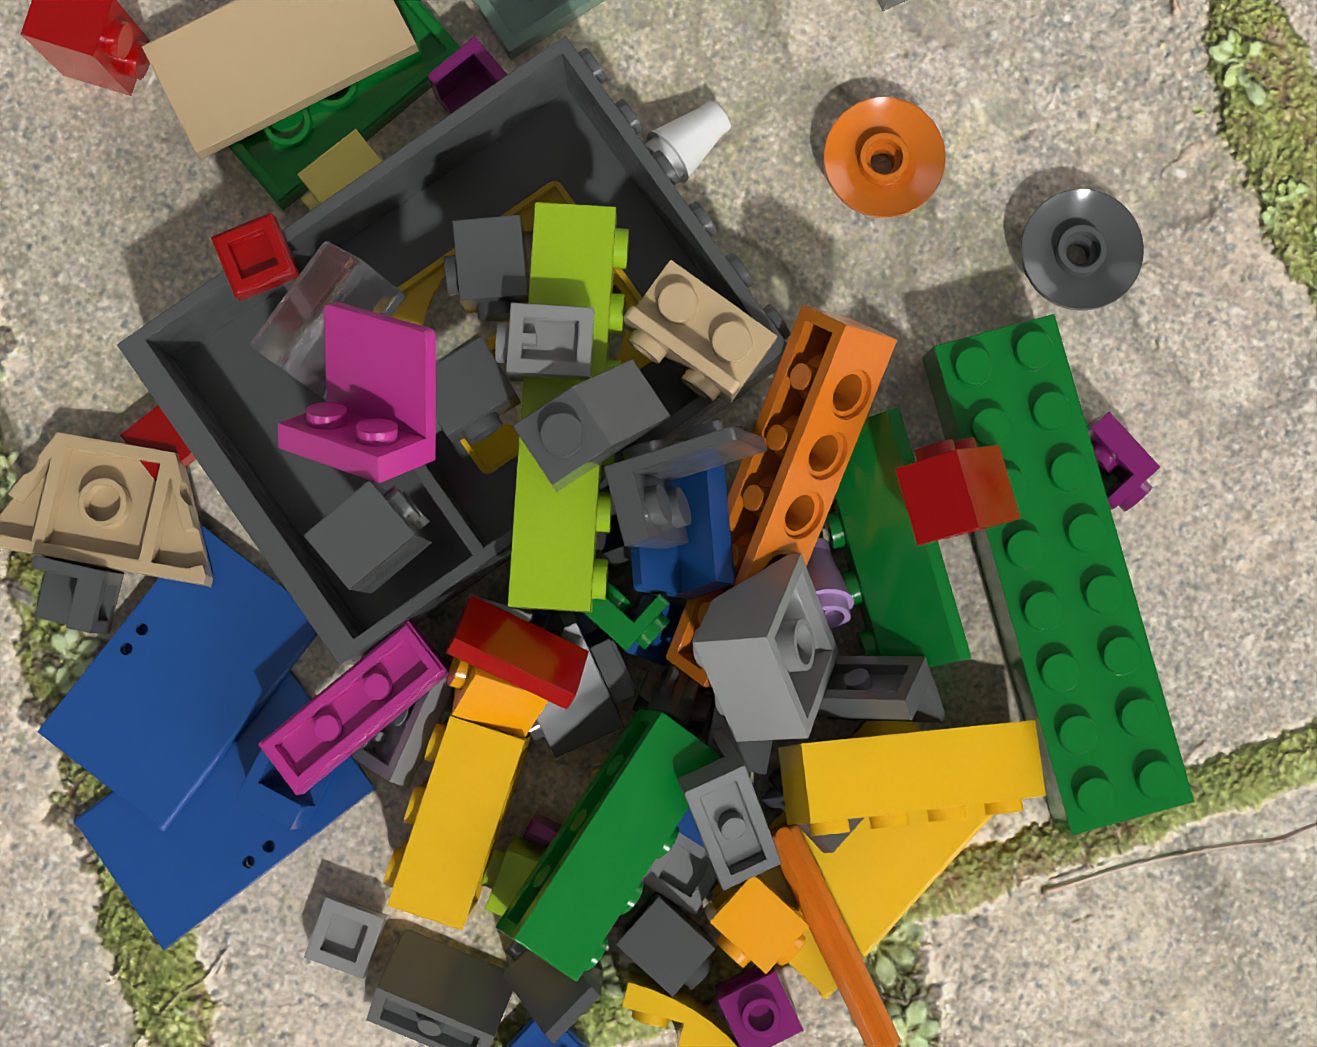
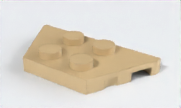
[0,432,213,587]

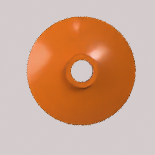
[823,97,946,219]

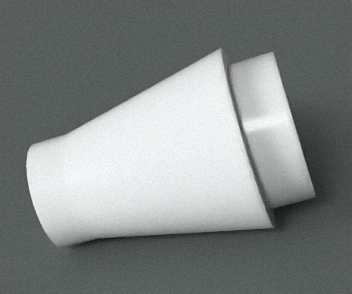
[644,100,731,182]

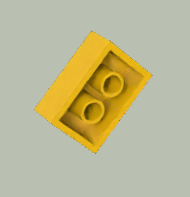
[383,715,532,930]

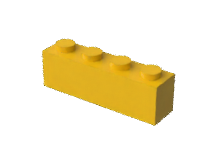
[778,720,1046,836]

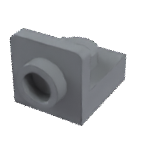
[495,303,595,382]

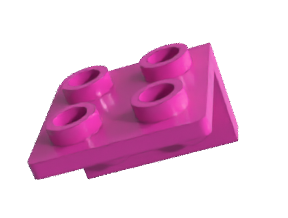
[278,302,436,483]

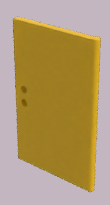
[710,720,993,999]

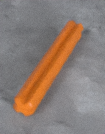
[770,822,900,1047]

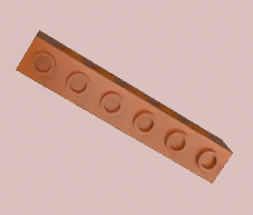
[665,304,897,687]

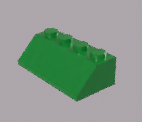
[824,407,972,668]

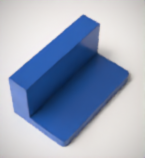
[630,464,735,599]

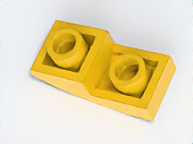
[622,970,740,1047]

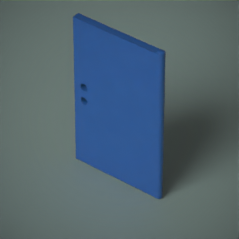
[37,525,318,831]
[74,670,377,950]

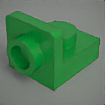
[584,582,670,651]

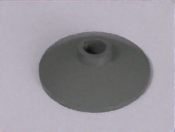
[1020,189,1144,311]

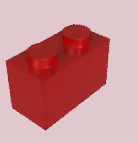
[21,0,150,96]
[895,437,1021,546]

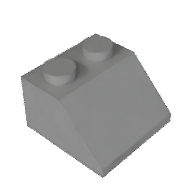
[693,553,839,742]

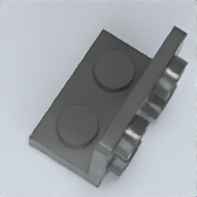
[604,420,767,549]

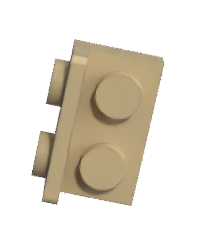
[624,260,778,403]

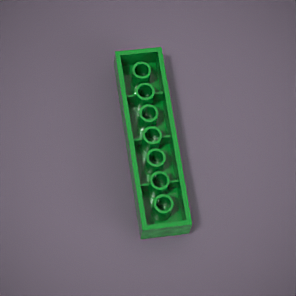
[922,314,1194,836]

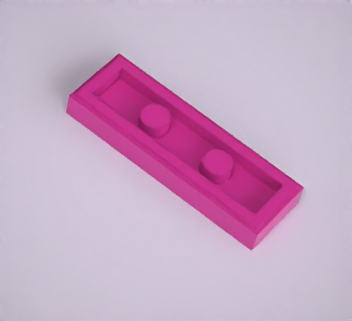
[258,620,450,795]

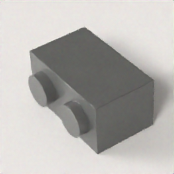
[303,480,432,594]

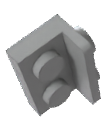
[352,656,454,788]

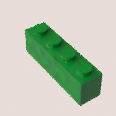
[495,709,721,982]

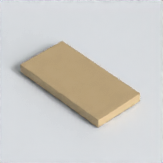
[142,0,419,160]

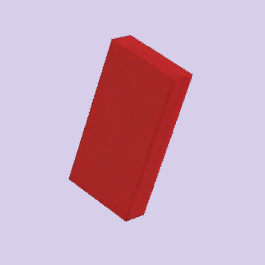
[446,595,589,710]

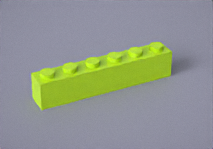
[508,202,629,613]

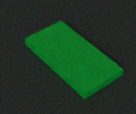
[228,0,461,211]

